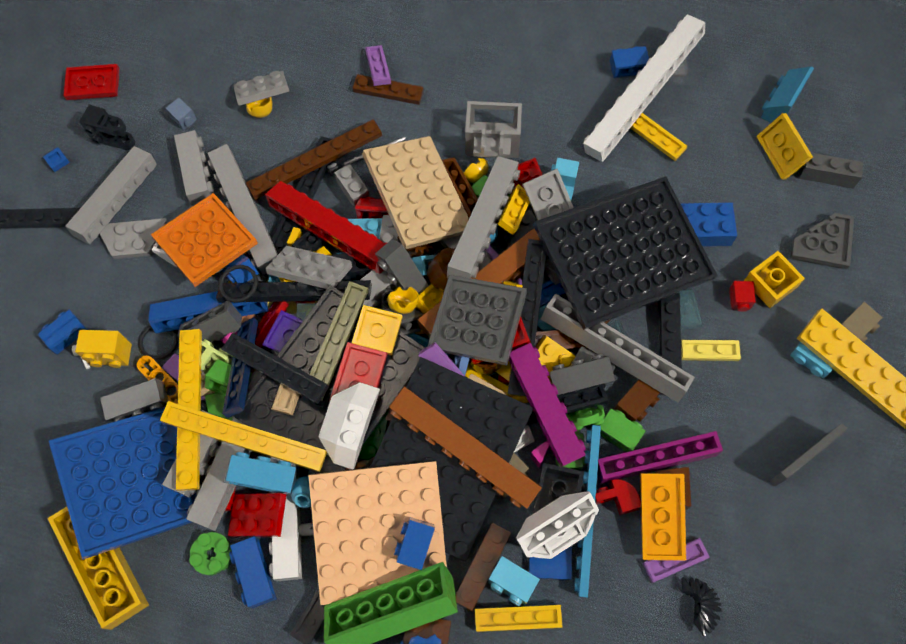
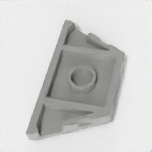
[99,218,168,259]

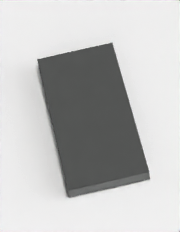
[769,423,847,486]

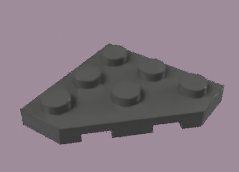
[790,213,854,269]

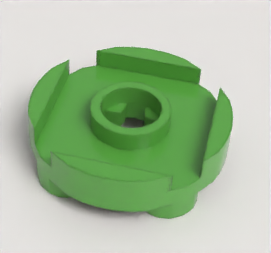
[566,405,605,430]
[189,532,232,576]

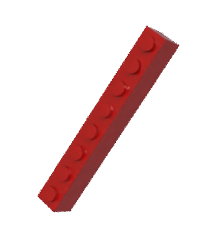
[265,181,387,274]

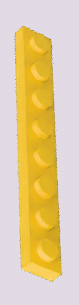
[176,329,202,491]
[160,401,327,472]

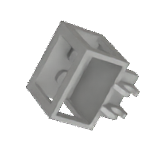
[465,101,522,158]

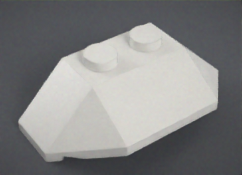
[319,382,380,470]
[516,491,599,559]

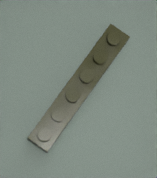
[310,281,369,401]

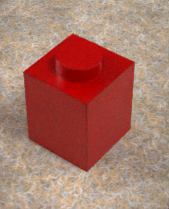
[729,281,756,312]

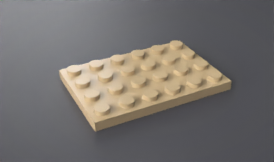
[362,136,469,249]

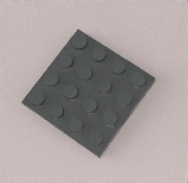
[427,275,527,366]

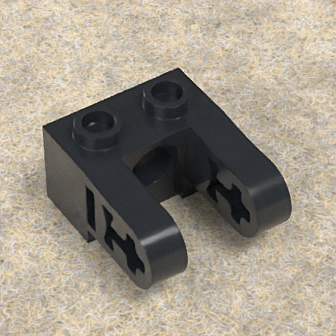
[79,104,136,150]

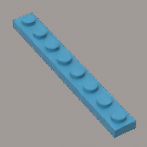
[574,425,601,597]

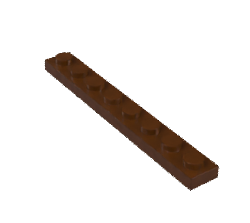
[246,119,382,200]

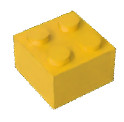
[744,251,805,308]
[75,330,132,368]

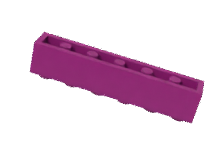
[508,343,586,467]
[597,431,723,484]

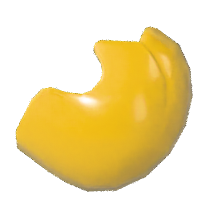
[246,97,273,118]
[464,158,489,183]
[387,287,419,314]

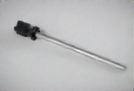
[326,137,406,176]

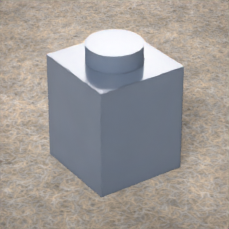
[166,98,197,130]

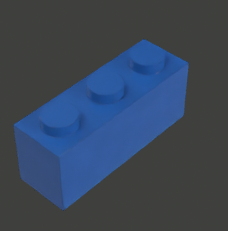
[229,536,277,609]

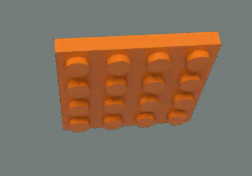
[151,193,258,287]

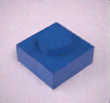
[43,147,70,172]

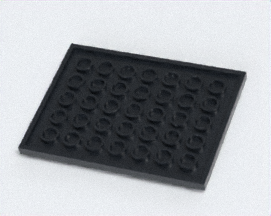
[533,176,718,330]
[233,285,425,474]
[370,357,533,561]

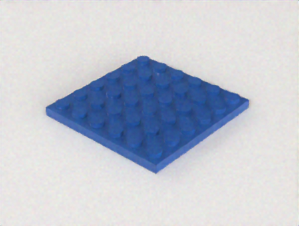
[49,408,200,560]

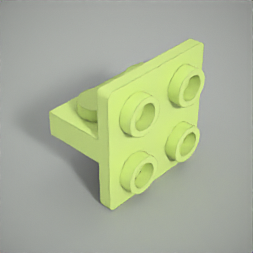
[201,339,232,375]

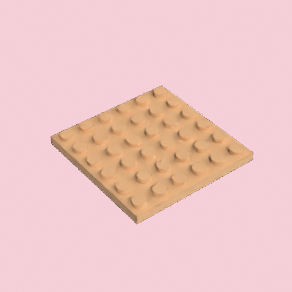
[308,461,447,605]

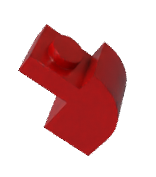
[595,479,641,516]

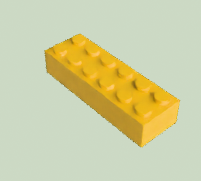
[48,507,149,630]

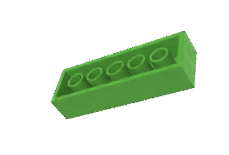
[324,562,458,644]

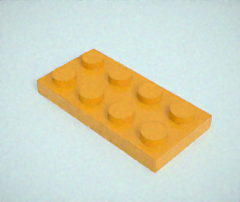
[640,473,686,560]

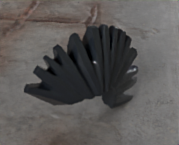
[681,577,722,636]

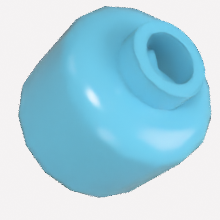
[291,476,311,508]

